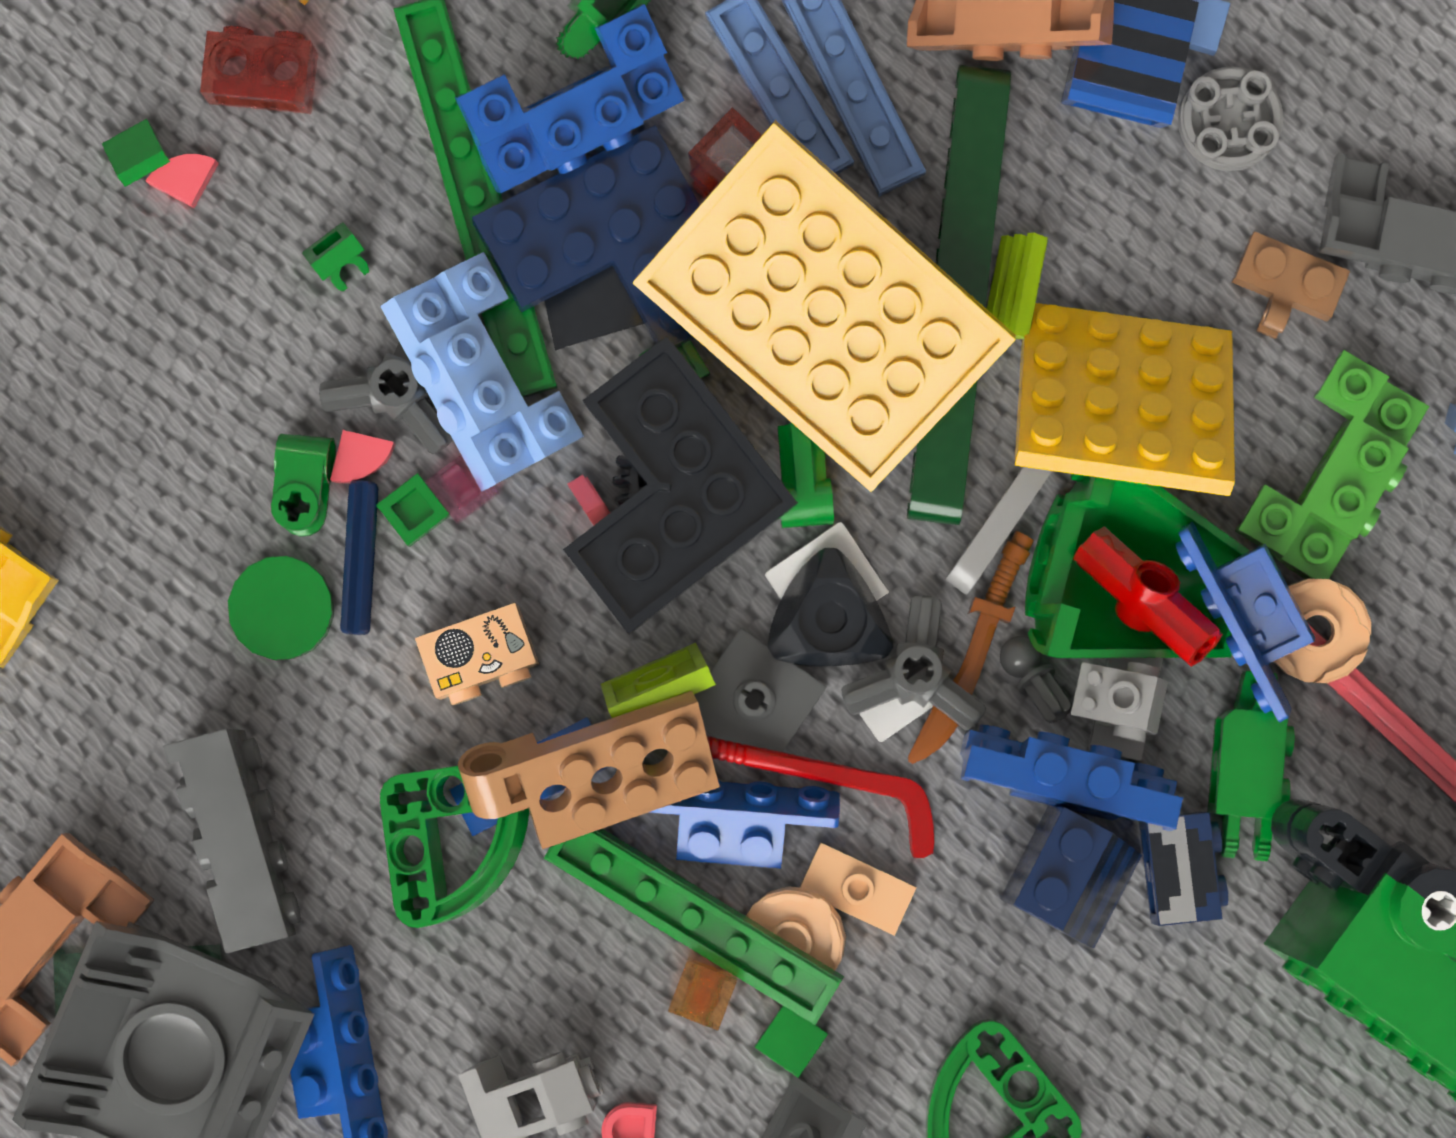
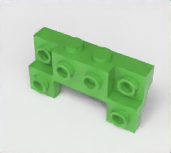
[1235,350,1430,579]

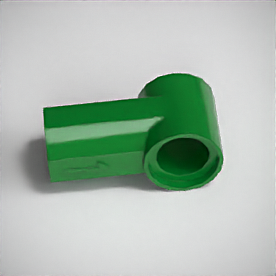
[777,423,834,528]

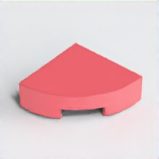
[146,154,219,208]
[330,430,395,483]
[567,474,610,526]

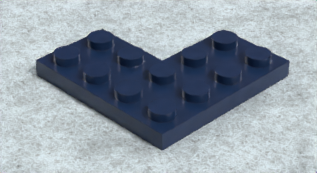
[472,125,700,348]

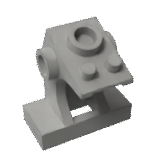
[1070,658,1168,761]
[458,1051,604,1138]

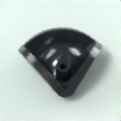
[768,548,893,666]

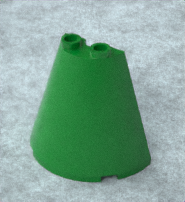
[1025,474,1250,658]

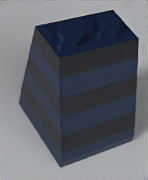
[1000,806,1142,949]

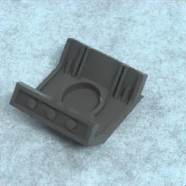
[12,921,314,1138]

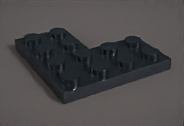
[563,336,798,635]

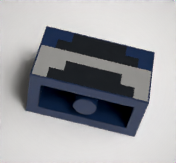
[1139,812,1228,926]

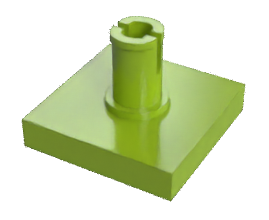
[600,643,716,718]

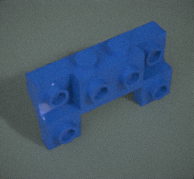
[455,4,685,193]
[960,724,1183,831]

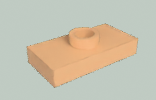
[799,842,917,936]

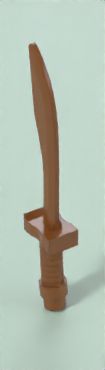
[908,531,1034,764]

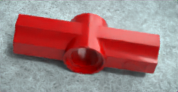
[1073,527,1223,667]

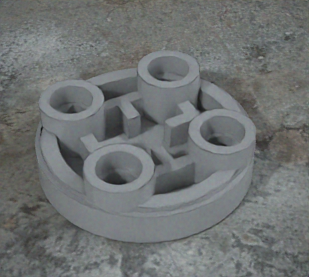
[1178,66,1283,171]

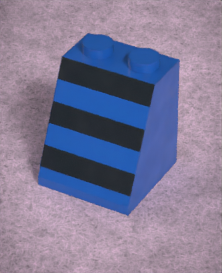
[1061,0,1199,128]

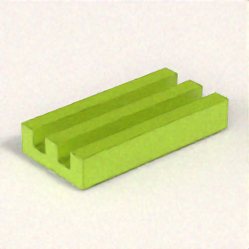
[987,232,1048,339]

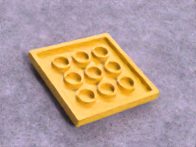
[1015,303,1235,496]

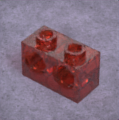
[200,26,318,114]

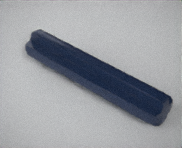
[340,480,379,635]

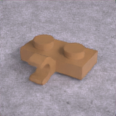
[1232,231,1350,339]

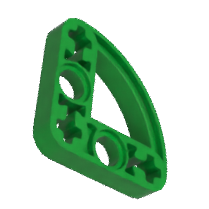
[380,766,530,928]
[926,1019,1082,1138]

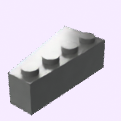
[163,729,301,954]

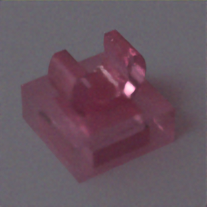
[425,455,500,524]

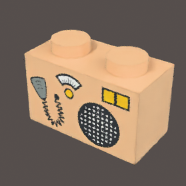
[415,603,539,705]

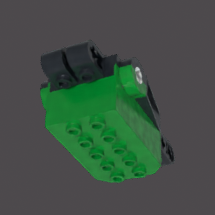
[1264,799,1456,1101]

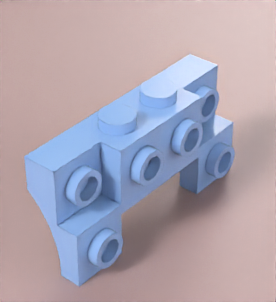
[380,252,584,492]

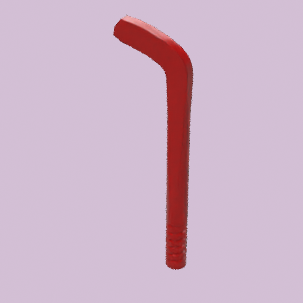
[707,736,934,858]

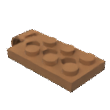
[458,691,719,850]

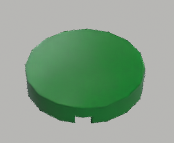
[228,556,334,661]

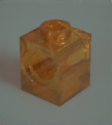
[668,957,737,1031]

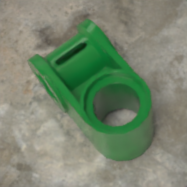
[271,433,336,537]

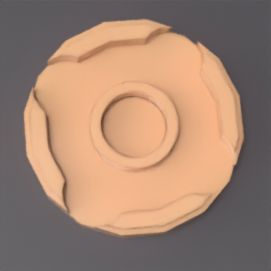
[746,886,846,971]

